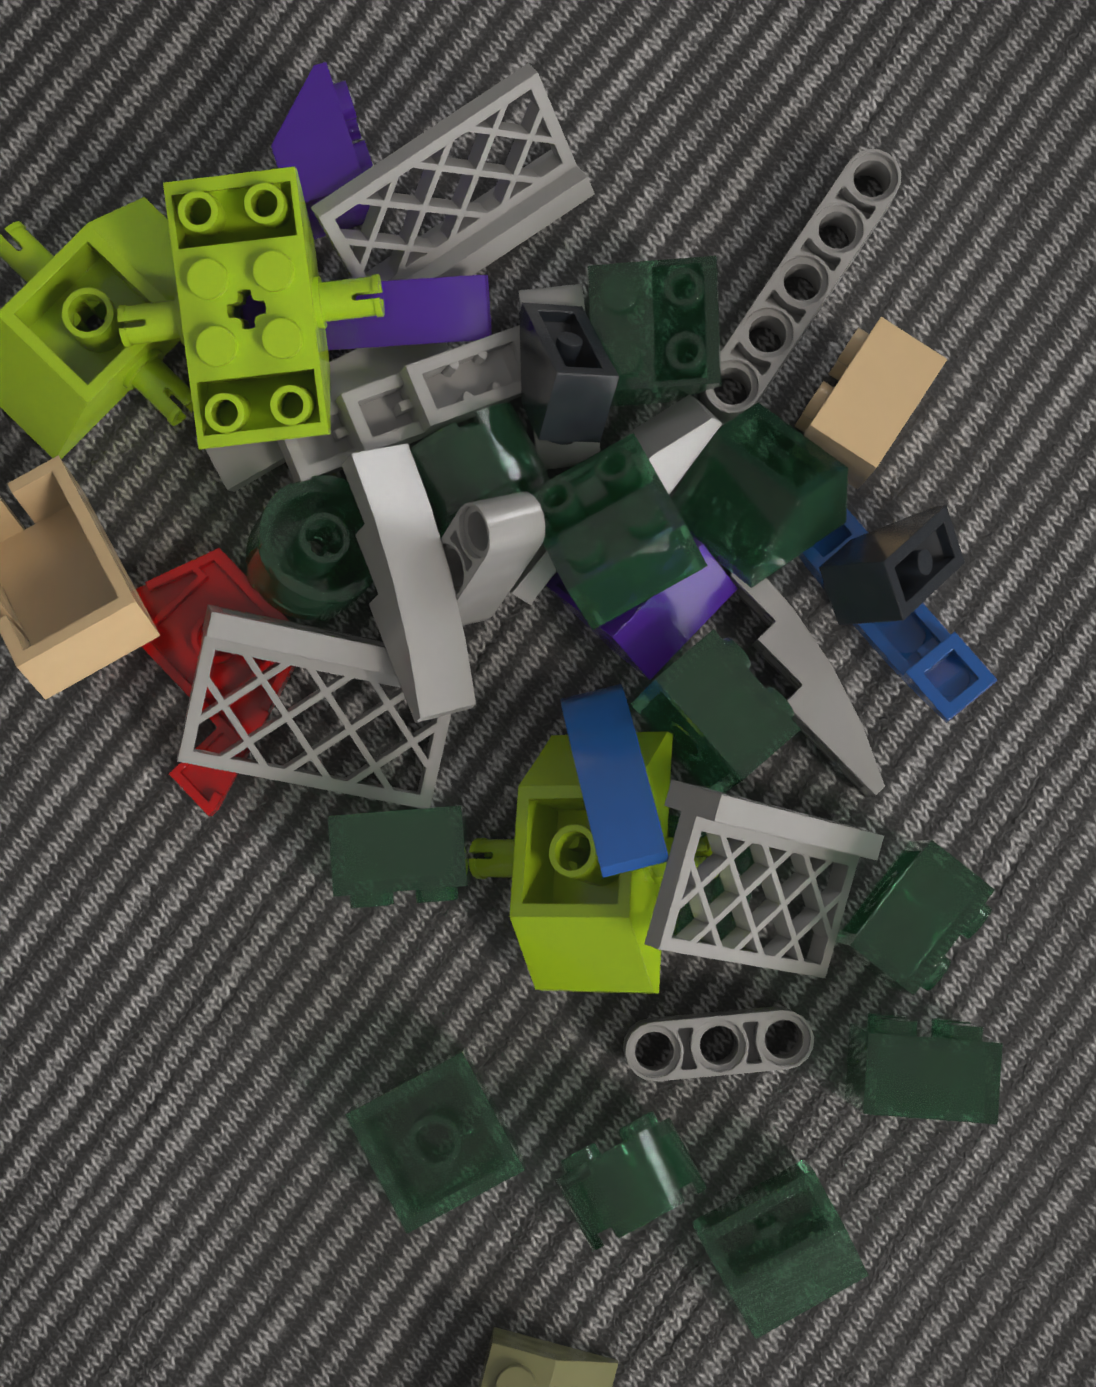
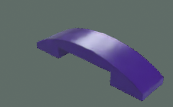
[242,275,492,350]

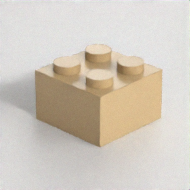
[795,317,947,490]

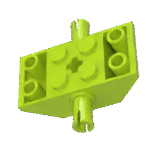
[117,166,385,450]
[0,197,193,459]
[468,731,719,994]

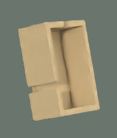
[0,455,160,700]

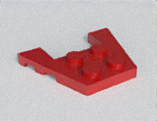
[136,548,296,816]

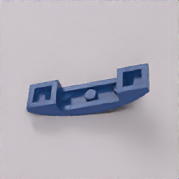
[780,488,997,723]
[560,684,669,878]

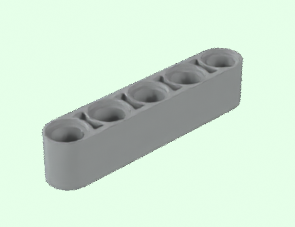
[700,149,901,425]

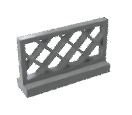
[311,63,595,281]
[177,604,451,810]
[644,779,884,978]

